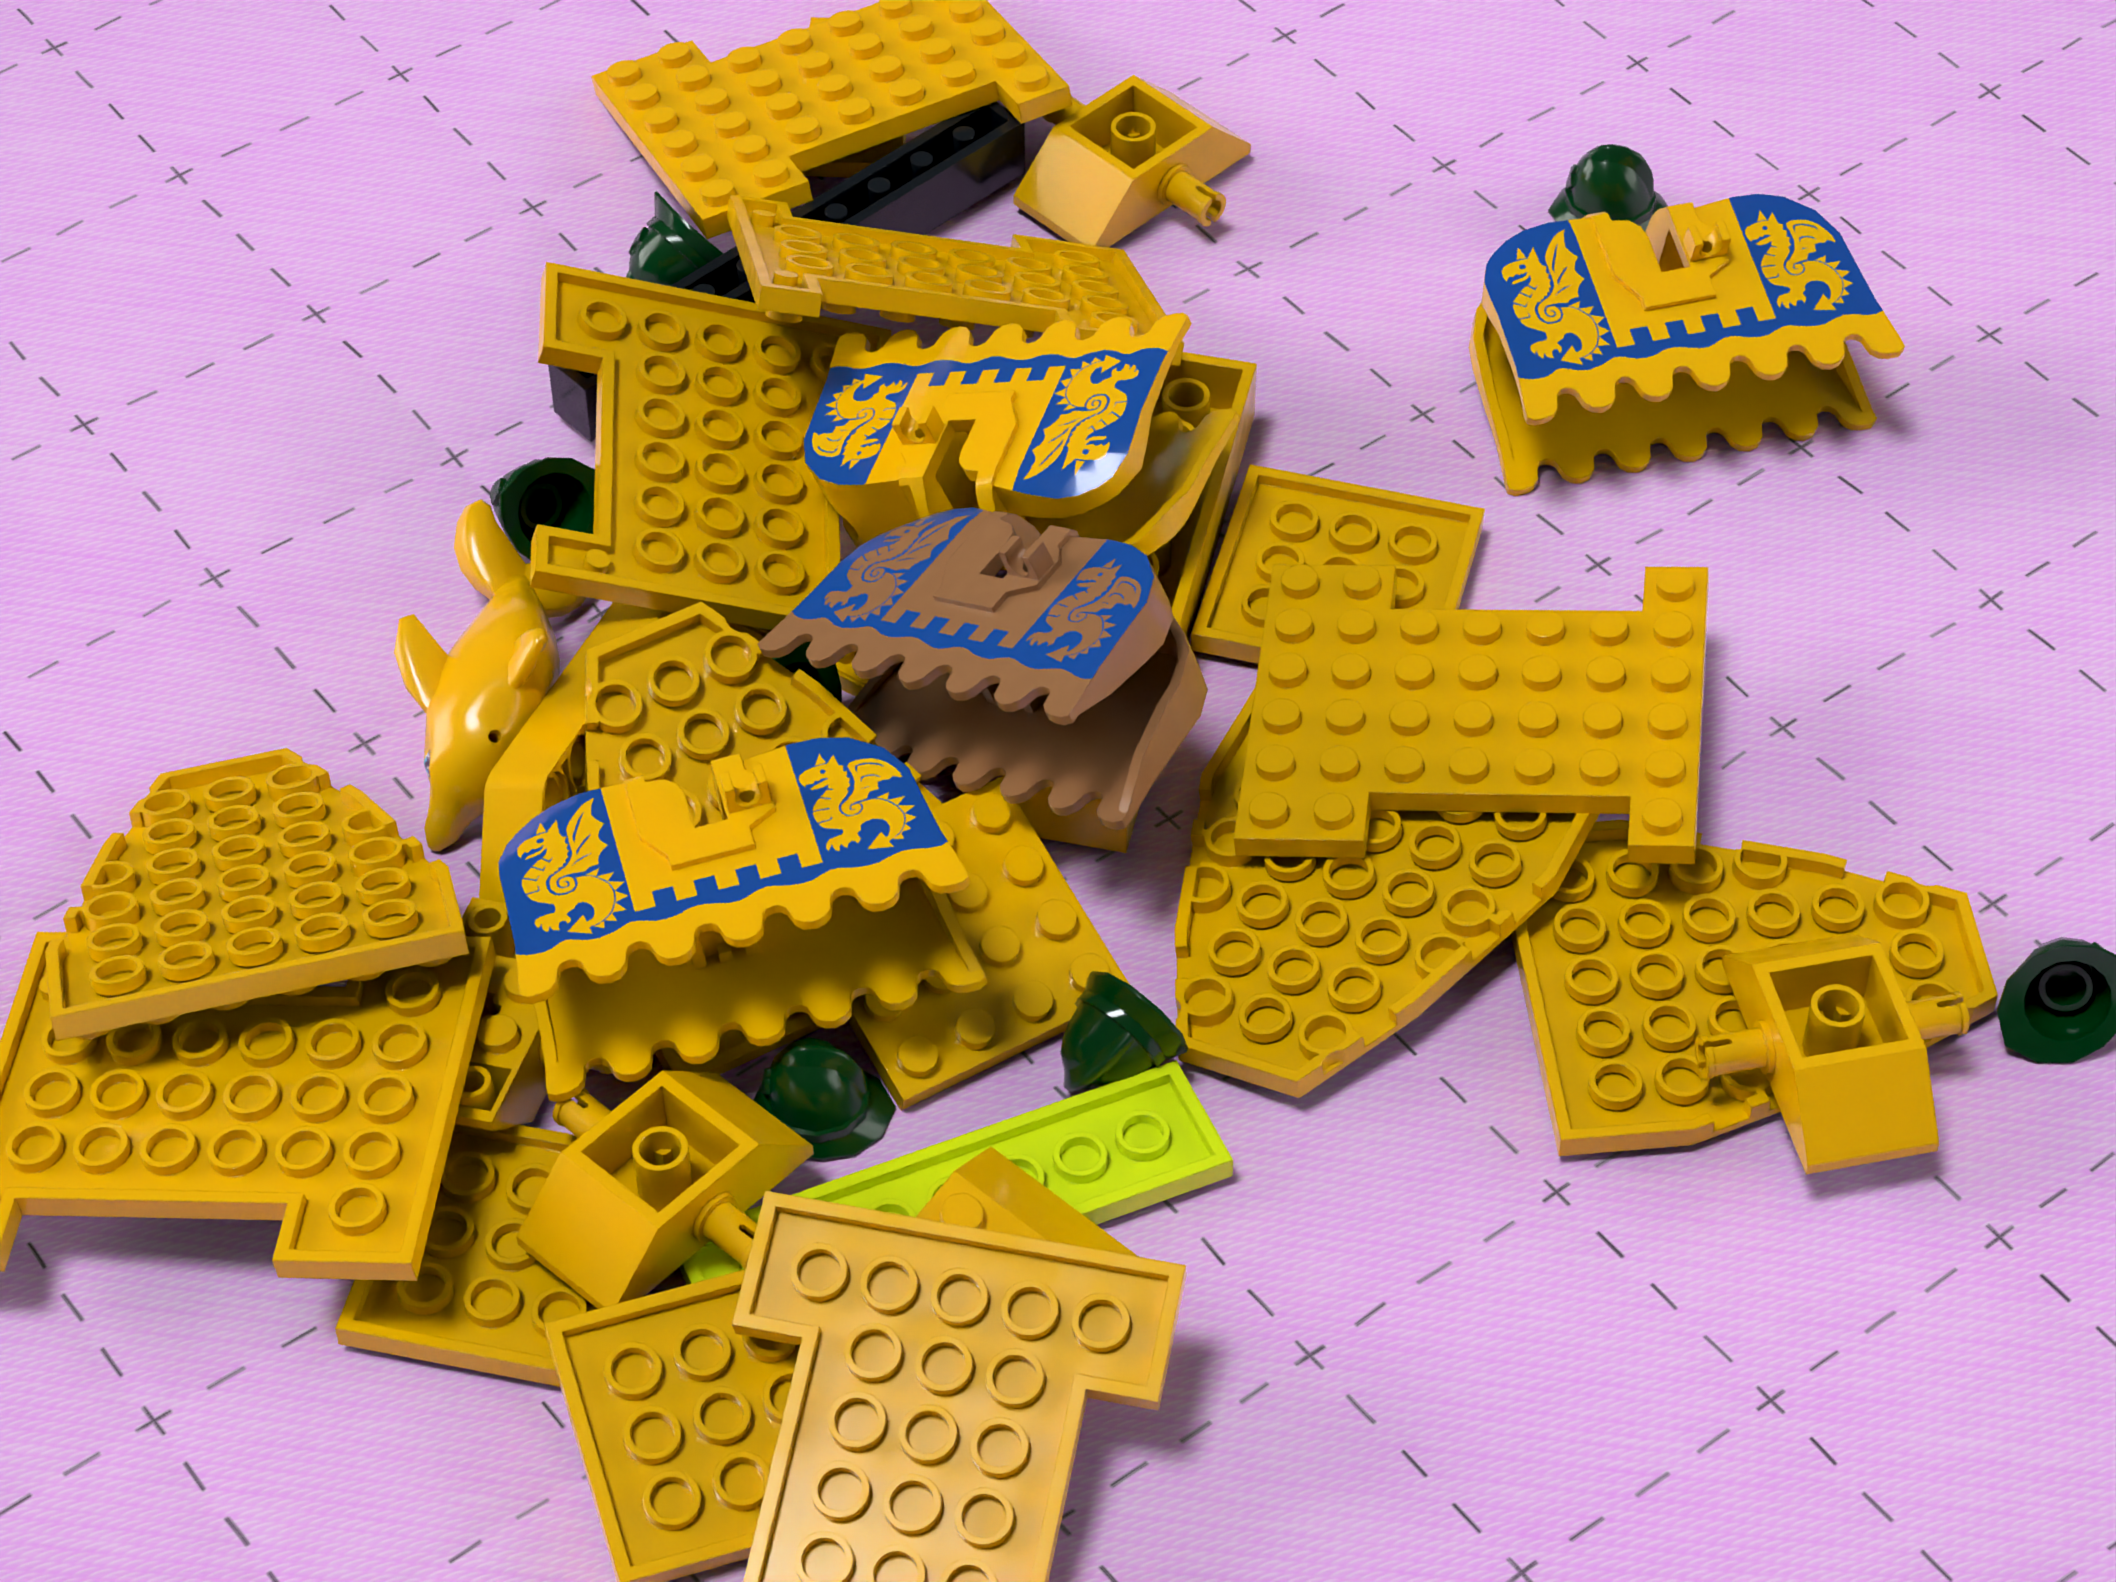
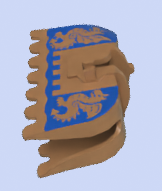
[758,507,1208,830]

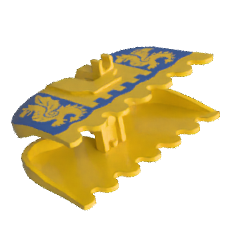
[1469,194,1905,496]
[804,313,1240,570]
[498,737,987,1102]

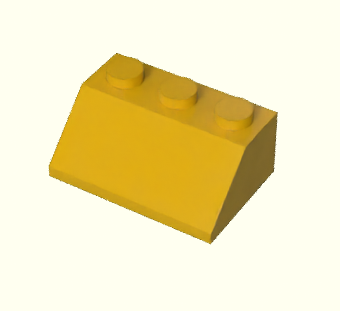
[916,1146,1139,1257]

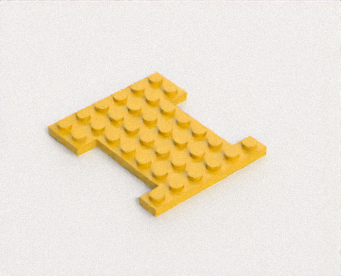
[591,0,1073,239]
[727,194,1184,366]
[530,262,891,630]
[1234,564,1709,864]
[0,932,496,1281]
[732,1191,1187,1582]

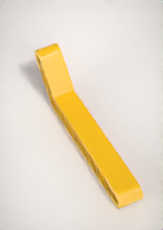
[479,602,673,903]

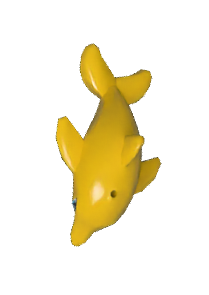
[394,499,587,852]

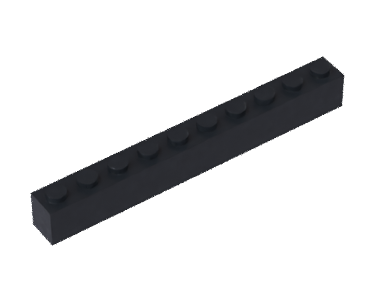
[548,101,1025,441]

